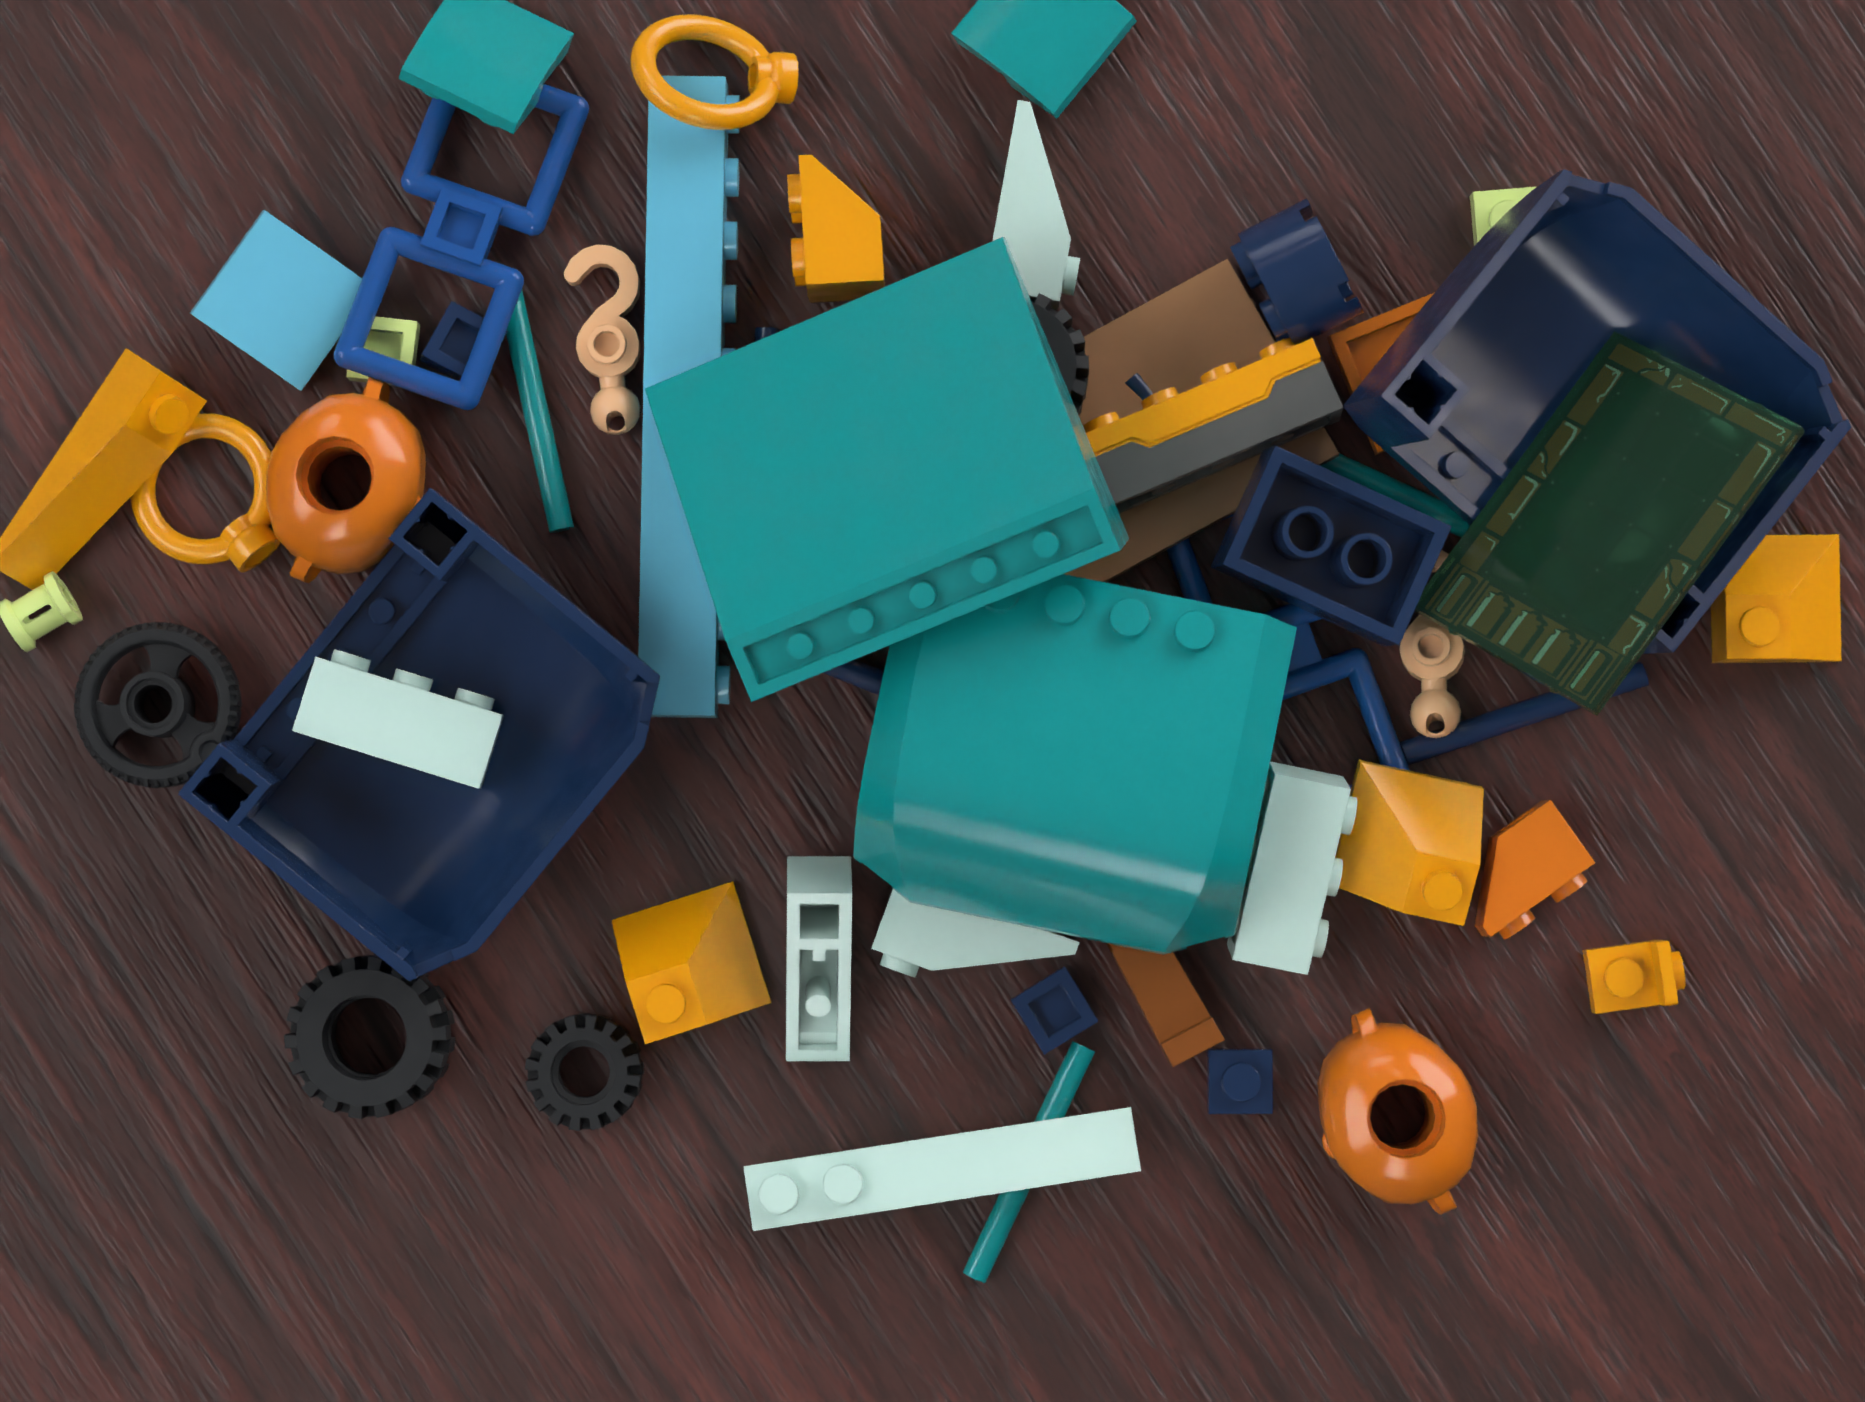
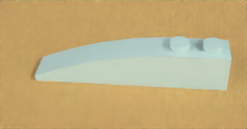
[743,1107,1141,1231]

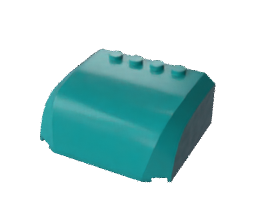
[853,574,1297,955]

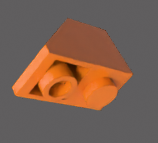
[1474,800,1595,940]

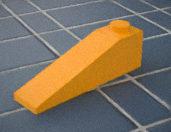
[0,348,207,590]

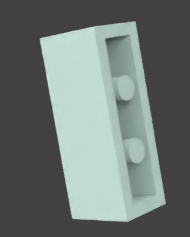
[292,649,504,789]
[1227,761,1357,975]

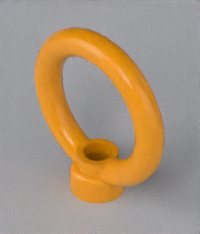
[631,14,798,130]
[130,413,280,572]

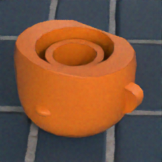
[266,377,426,583]
[1318,1008,1478,1215]

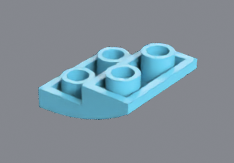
[190,210,362,391]

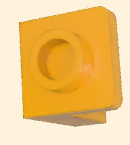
[1583,940,1685,1014]

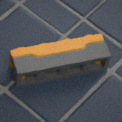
[1083,338,1343,514]

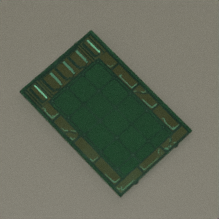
[1415,331,1805,716]

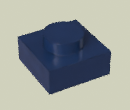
[420,301,508,381]
[1010,966,1098,1055]
[1207,1049,1273,1114]

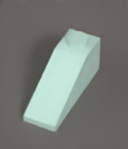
[993,100,1080,310]
[786,856,852,1061]
[871,889,1080,978]

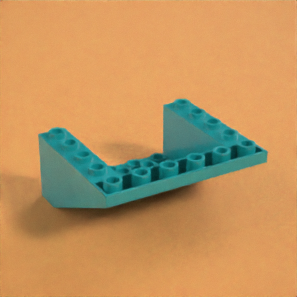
[645,237,1129,702]

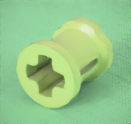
[0,571,83,653]

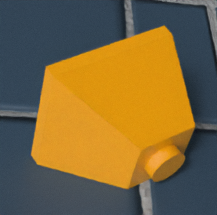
[1711,534,1842,663]
[1335,760,1484,926]
[612,881,772,1044]

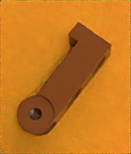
[1106,943,1225,1067]

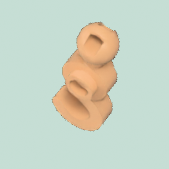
[564,245,641,435]
[1399,550,1465,738]

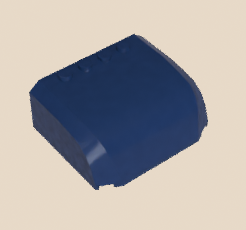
[1343,169,1851,654]
[178,488,660,981]

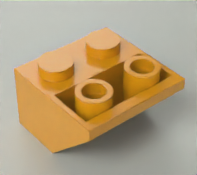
[787,155,885,303]

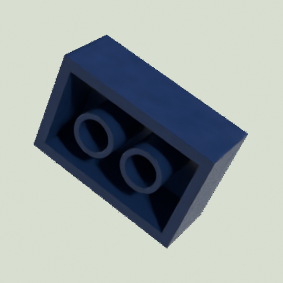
[1211,445,1452,646]

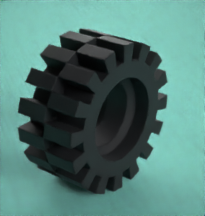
[525,1013,644,1131]

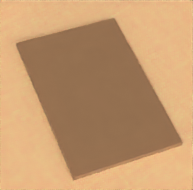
[1064,259,1339,583]

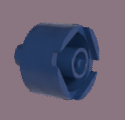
[1230,198,1364,344]

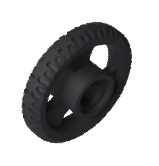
[74,622,242,788]

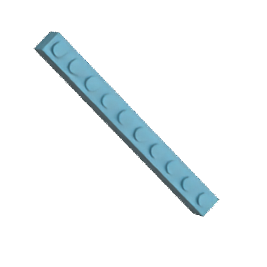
[638,76,740,718]

